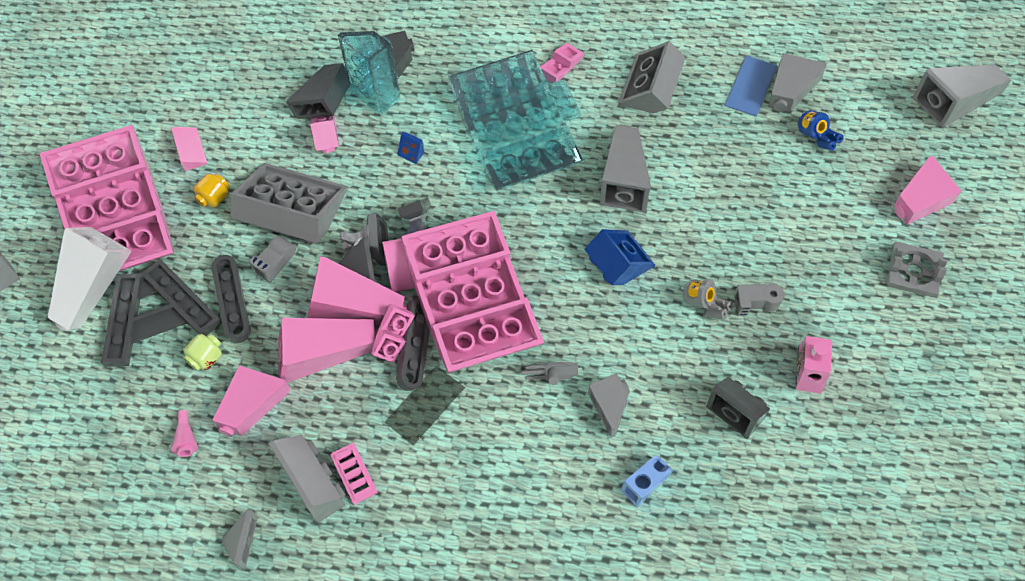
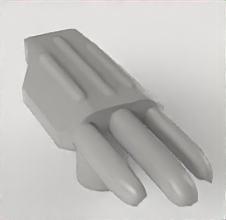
[520,362,578,385]

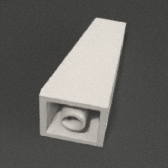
[48,227,131,331]

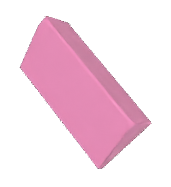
[171,127,207,171]

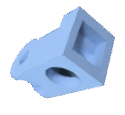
[620,455,673,508]

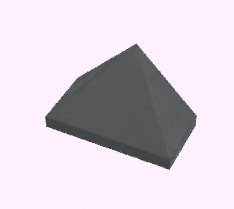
[339,237,375,282]

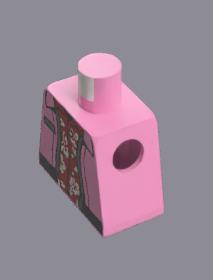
[795,336,832,394]

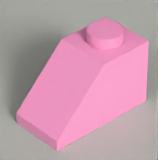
[310,114,339,153]

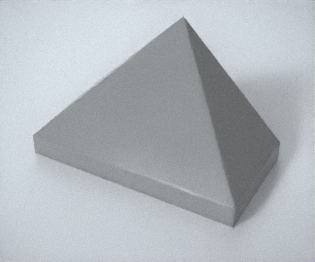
[222,510,258,570]

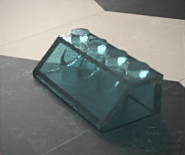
[338,31,401,116]

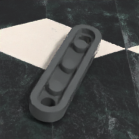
[212,255,251,343]
[396,296,430,391]

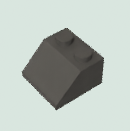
[706,377,770,439]

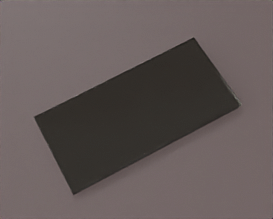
[385,366,465,446]

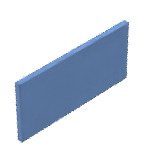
[725,55,778,117]

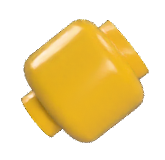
[193,173,229,208]

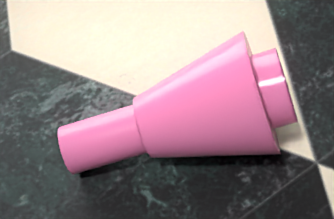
[171,410,198,457]

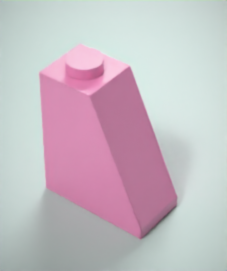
[893,156,961,225]
[213,365,290,437]

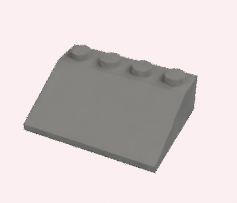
[230,163,348,243]

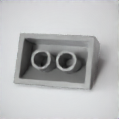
[618,41,686,114]
[269,435,346,523]

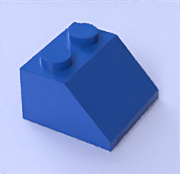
[584,229,655,285]

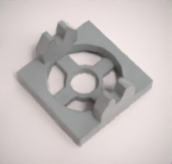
[887,242,948,298]

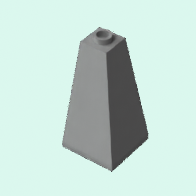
[912,65,1011,128]
[600,125,651,213]

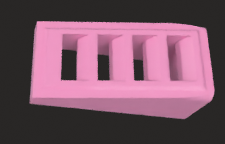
[330,443,378,505]

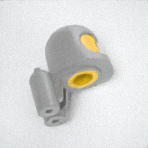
[683,279,733,319]

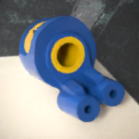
[798,111,844,151]

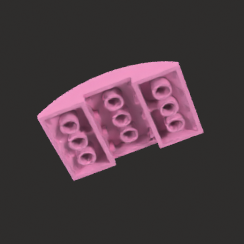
[39,125,174,271]
[401,211,544,373]

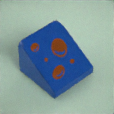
[398,131,425,164]

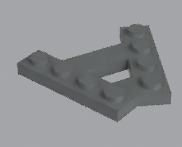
[101,259,222,367]

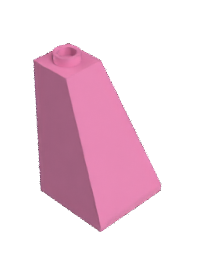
[307,256,407,326]
[278,318,378,383]

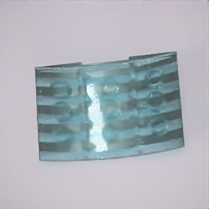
[448,50,583,191]

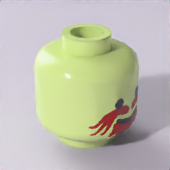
[183,334,222,371]

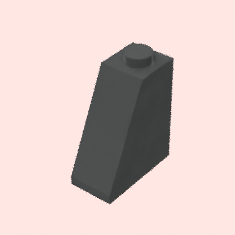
[286,63,352,119]

